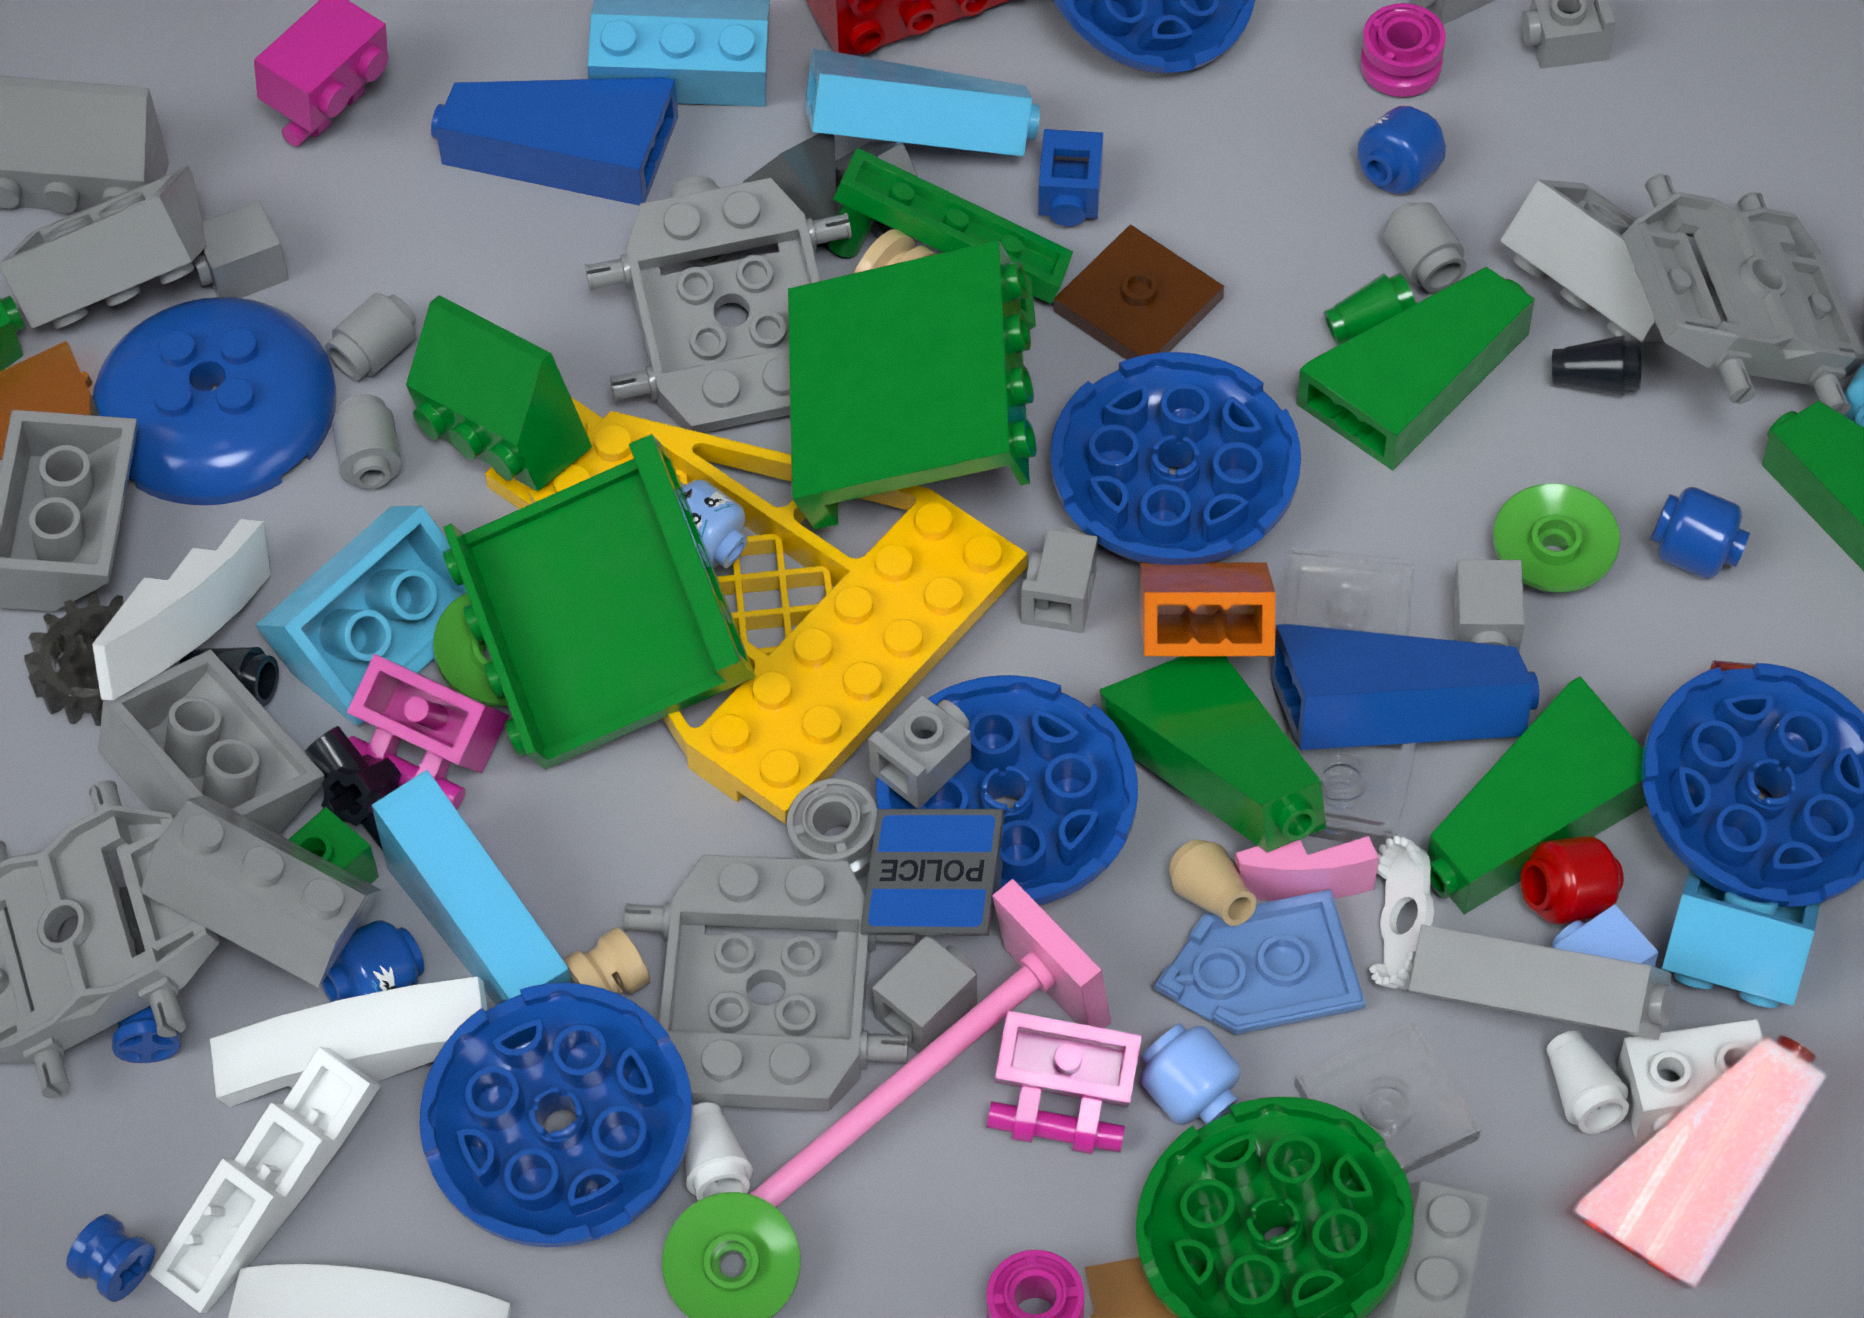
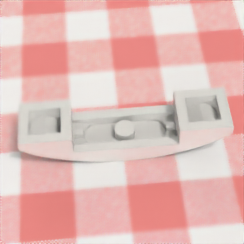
[228,1264,511,1318]

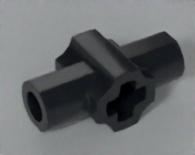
[305,726,402,851]

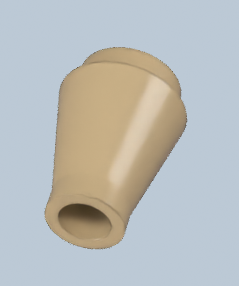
[1169,839,1257,926]

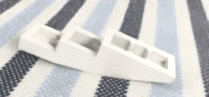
[92,519,271,701]
[210,976,488,1107]
[150,1047,381,1313]

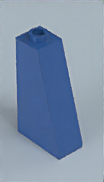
[431,77,678,206]
[1271,624,1540,750]

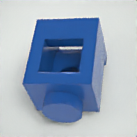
[1038,129,1103,226]

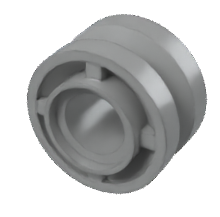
[787,778,877,879]

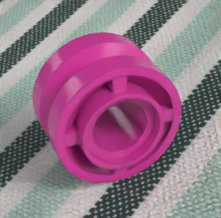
[1360,3,1446,97]
[986,1250,1085,1318]

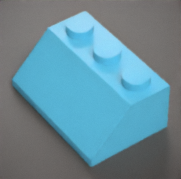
[588,0,770,107]
[255,506,466,725]

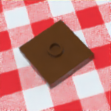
[1054,224,1224,360]

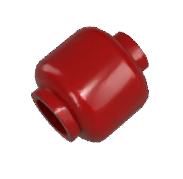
[1520,836,1624,925]

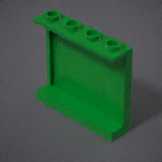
[788,240,1037,530]
[443,434,756,770]

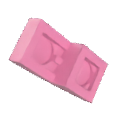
[1235,836,1379,901]

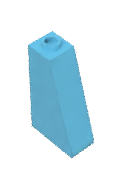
[804,49,1040,156]
[372,770,572,1005]

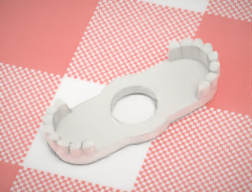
[1369,836,1434,990]

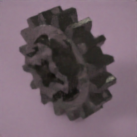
[24,593,125,726]

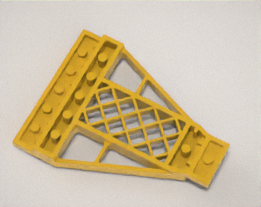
[485,397,1028,825]

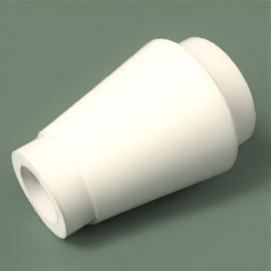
[1546,1031,1629,1134]
[685,1102,753,1201]

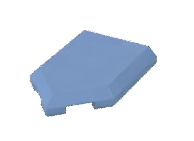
[1154,889,1366,1035]

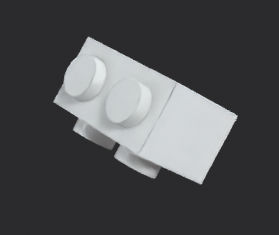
[1617,1019,1778,1143]

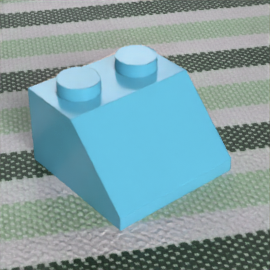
[1662,870,1820,1008]

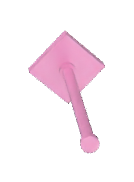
[750,879,1112,1207]

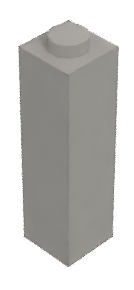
[1408,924,1675,1041]

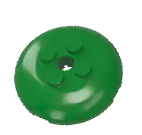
[1136,1097,1415,1318]

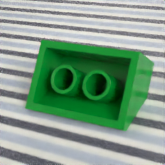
[406,295,593,492]

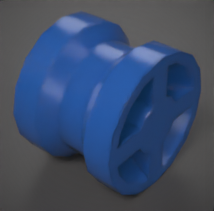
[112,998,181,1063]
[66,1214,155,1302]

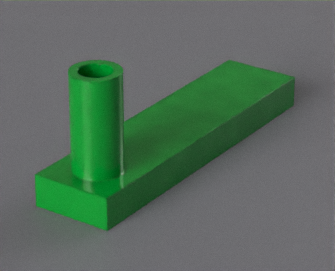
[826,148,1073,304]

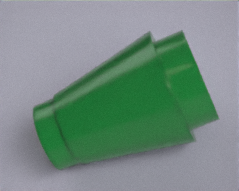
[1323,273,1416,345]

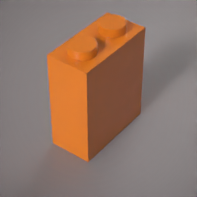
[1140,562,1276,656]

